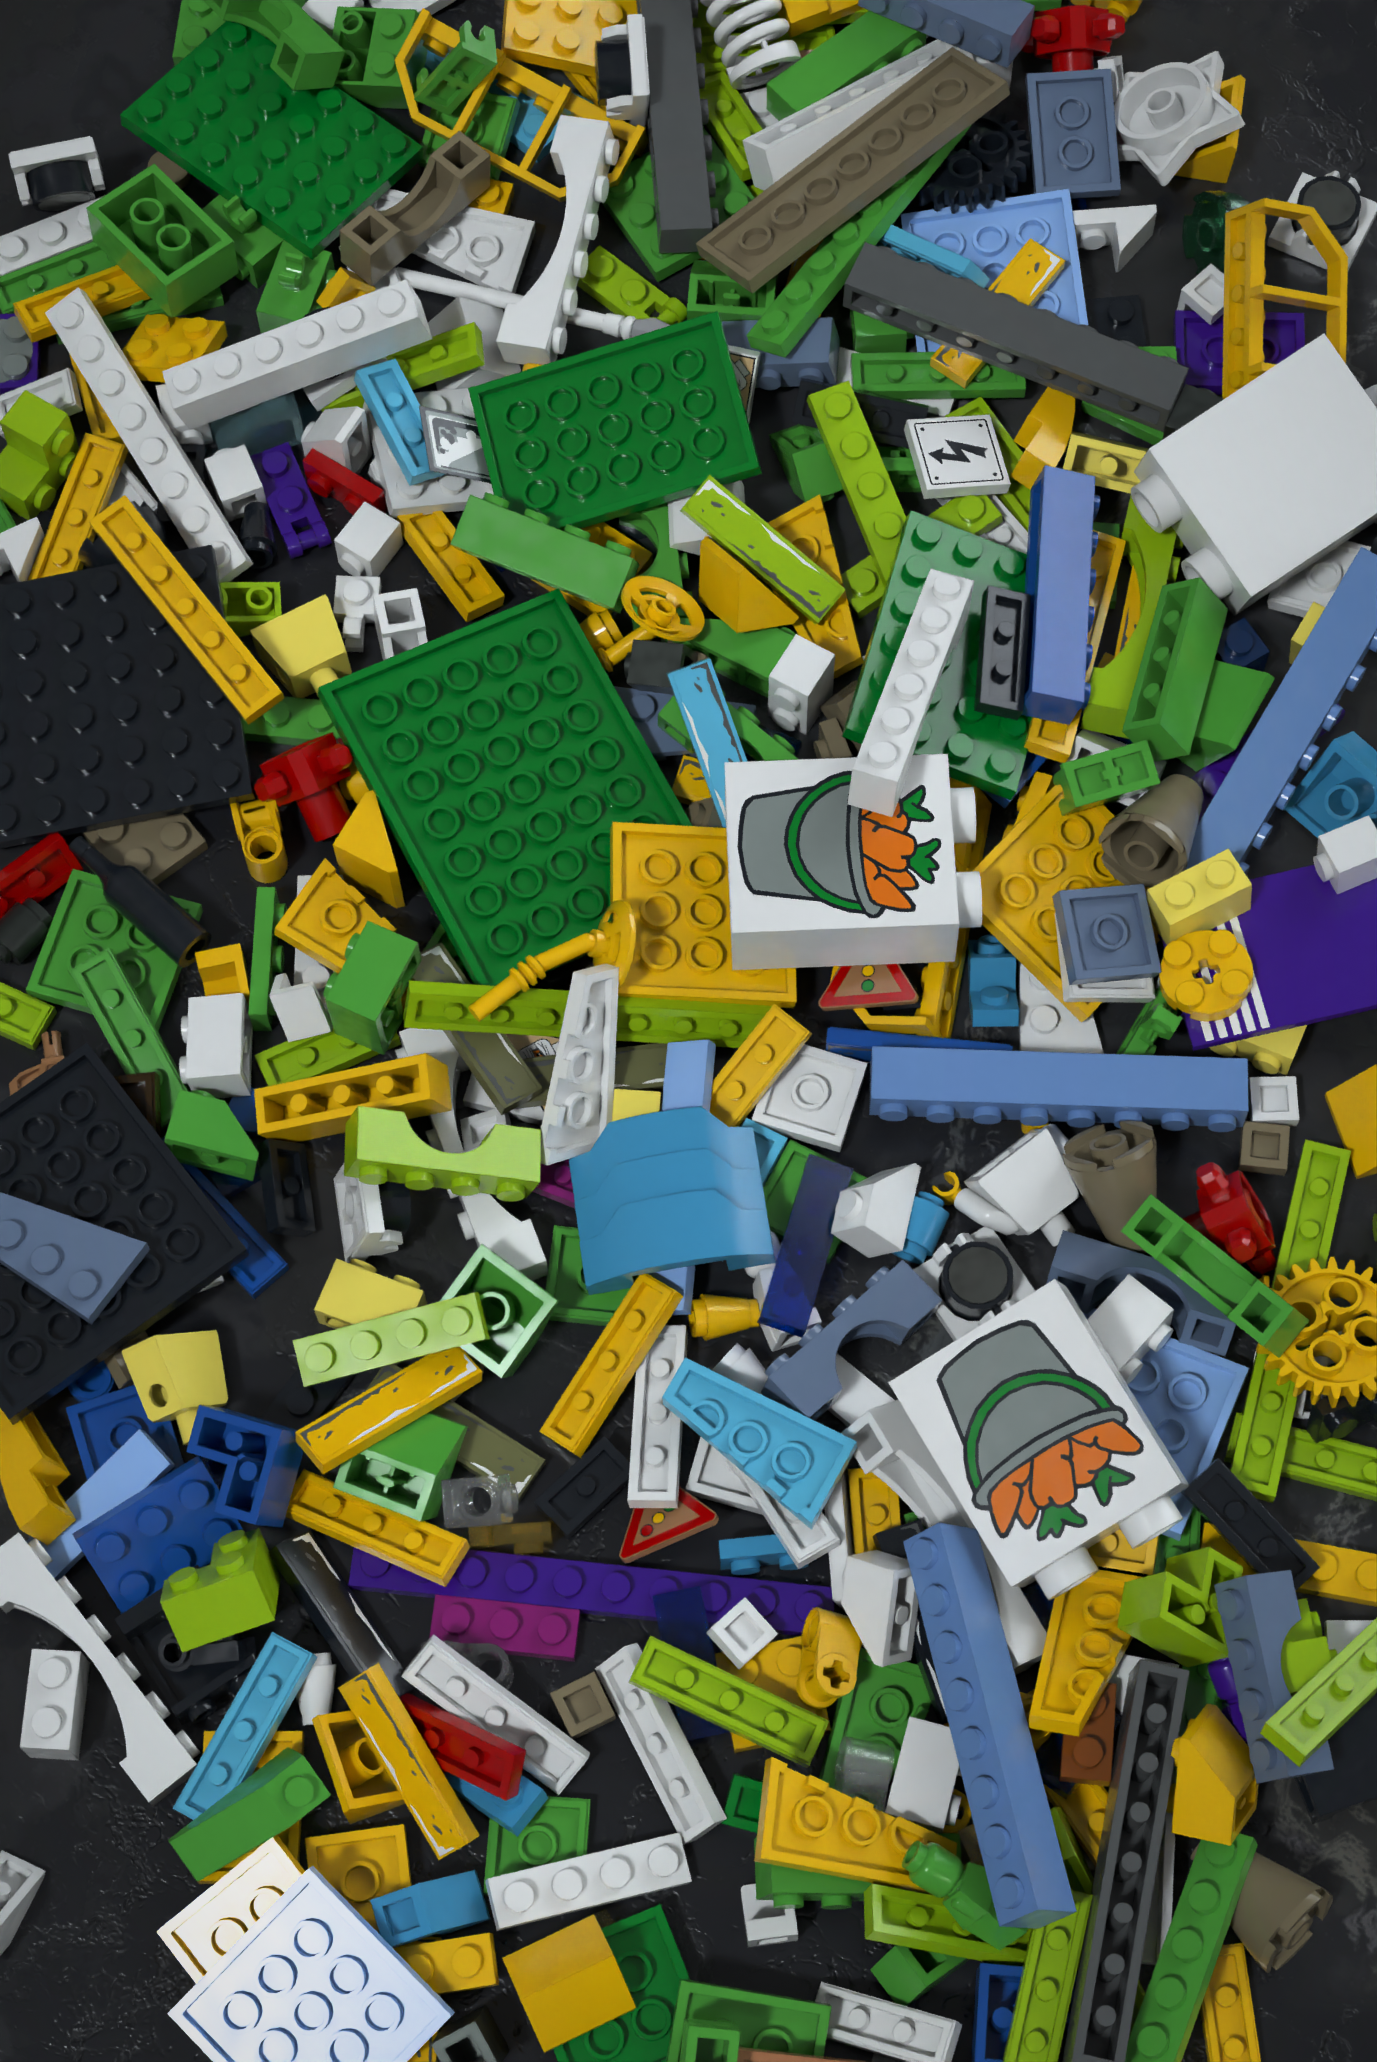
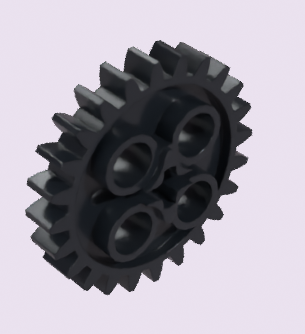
[914,110,1031,214]

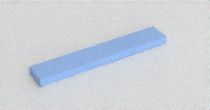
[648,1039,716,1315]

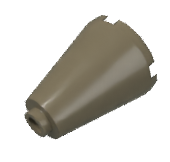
[1099,774,1204,888]
[1062,1120,1157,1254]
[1190,1844,1333,1973]

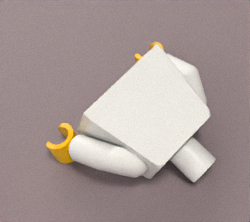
[932,1121,1079,1247]

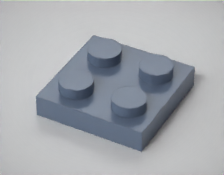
[1052,884,1161,985]

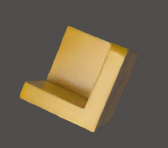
[195,943,250,1005]

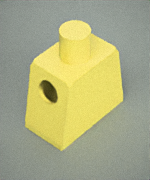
[250,594,352,701]
[122,1330,228,1445]

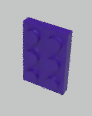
[1173,310,1305,395]

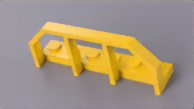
[394,8,649,202]
[1222,198,1348,399]
[830,777,992,1039]

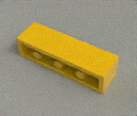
[254,1053,452,1143]

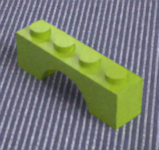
[344,1106,541,1202]

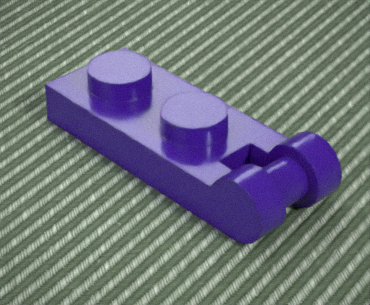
[250,442,332,559]

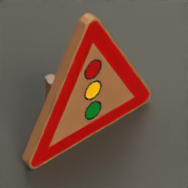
[818,964,919,1011]
[619,1486,719,1563]

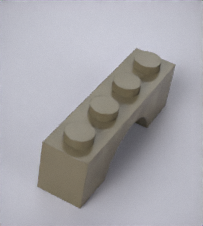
[339,131,490,286]

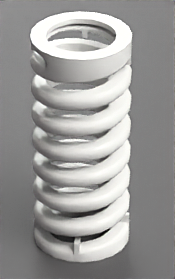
[700,0,802,90]

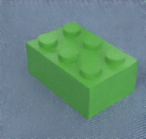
[86,164,239,318]

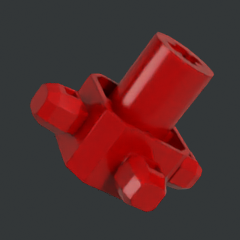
[1021,5,1125,72]
[254,732,353,842]
[1182,1162,1276,1275]

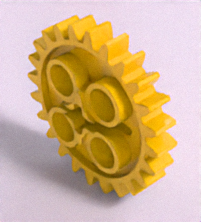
[1256,1257,1377,1408]

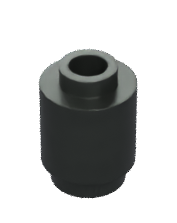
[0,897,53,965]

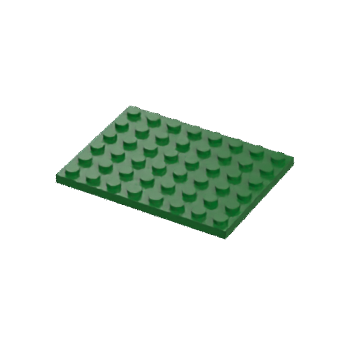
[318,588,692,986]

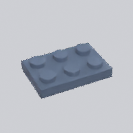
[1025,68,1121,199]

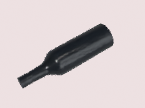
[69,836,212,968]

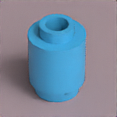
[892,1191,950,1265]

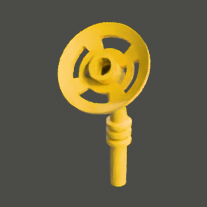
[596,576,705,673]
[468,900,636,1022]

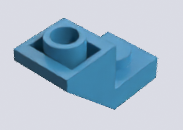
[967,935,1019,1027]
[370,1870,491,1948]

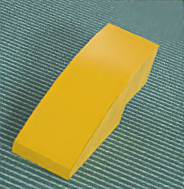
[1010,387,1075,490]
[0,1408,76,1546]

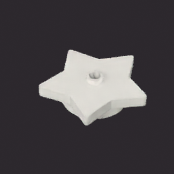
[1114,51,1245,186]

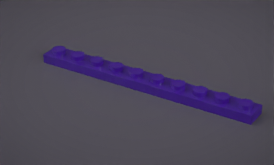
[348,1547,835,1636]

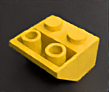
[1166,1704,1259,1846]

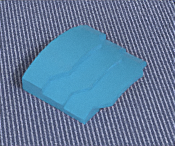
[569,1106,776,1295]

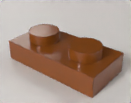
[1059,1683,1117,1786]

